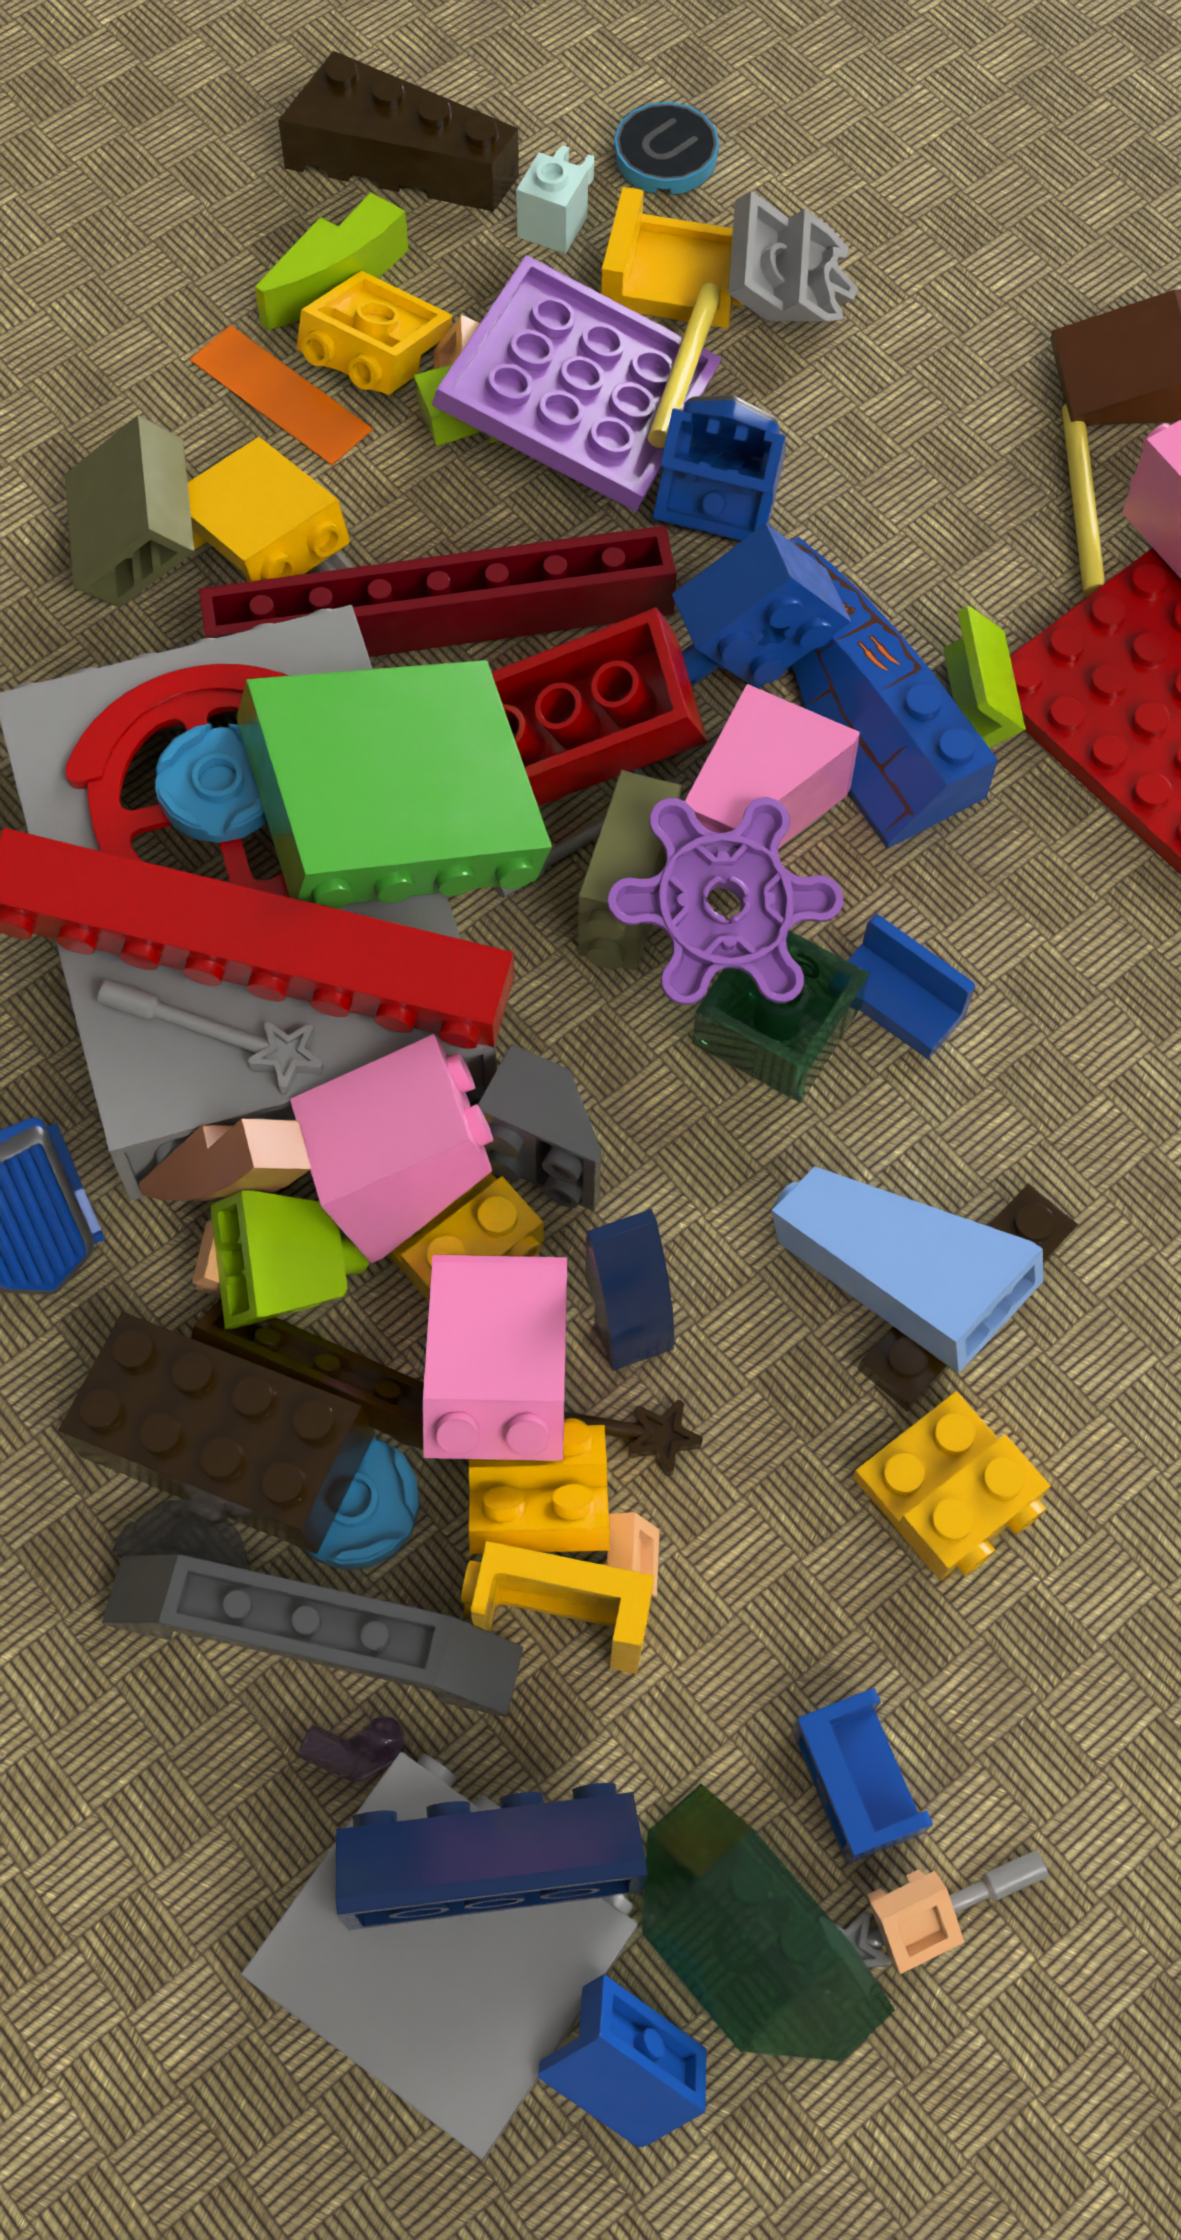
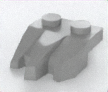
[728,191,859,321]

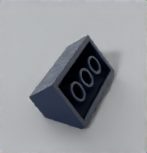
[336,1783,647,1930]

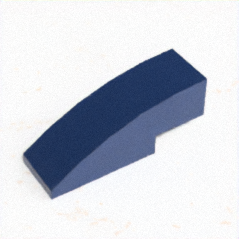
[585,1209,674,1371]

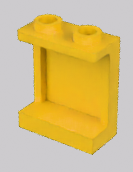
[601,187,744,328]
[188,437,350,582]
[461,1541,655,1674]

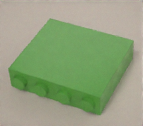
[236,660,552,909]

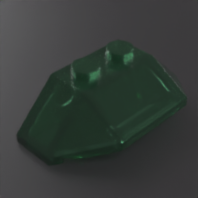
[642,1784,895,2062]

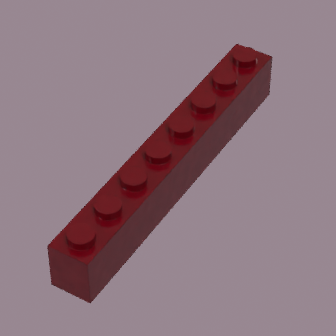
[199,525,677,657]

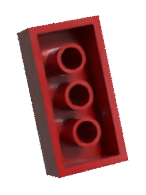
[491,607,708,806]

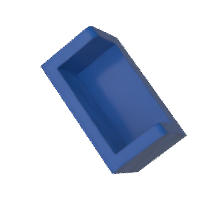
[791,1688,933,1865]

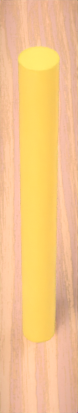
[648,283,721,448]
[1062,404,1105,597]

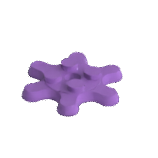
[607,797,844,1005]

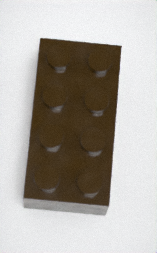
[58,1311,376,1554]

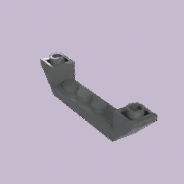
[102,1554,523,1717]

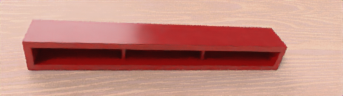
[0,827,514,1049]

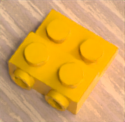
[296,270,453,395]
[388,1172,544,1301]
[853,1391,1051,1582]
[469,1418,610,1554]

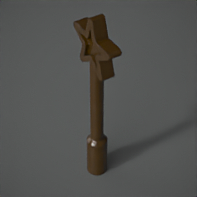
[564,1400,703,1476]

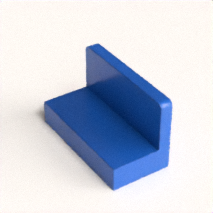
[830,914,975,1060]
[538,1974,707,2147]

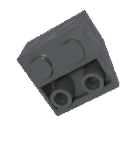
[478,1044,601,1211]

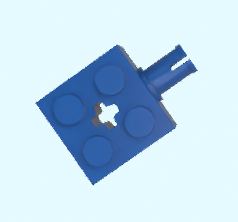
[672,523,851,689]

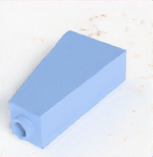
[772,1166,1043,1373]

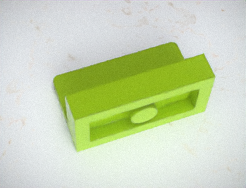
[943,605,1026,748]

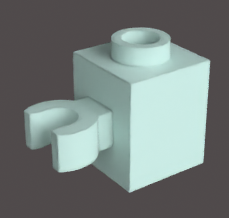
[516,145,594,254]

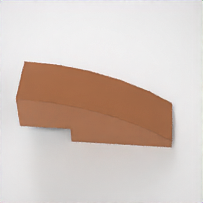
[139,1118,311,1201]

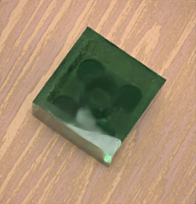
[692,930,870,1103]

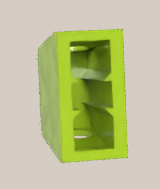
[210,1190,369,1329]

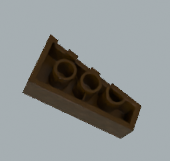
[278,51,519,212]

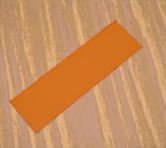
[189,325,373,465]

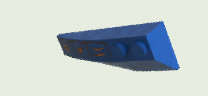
[788,537,998,849]

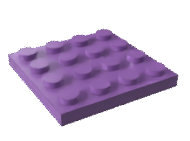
[432,255,722,512]

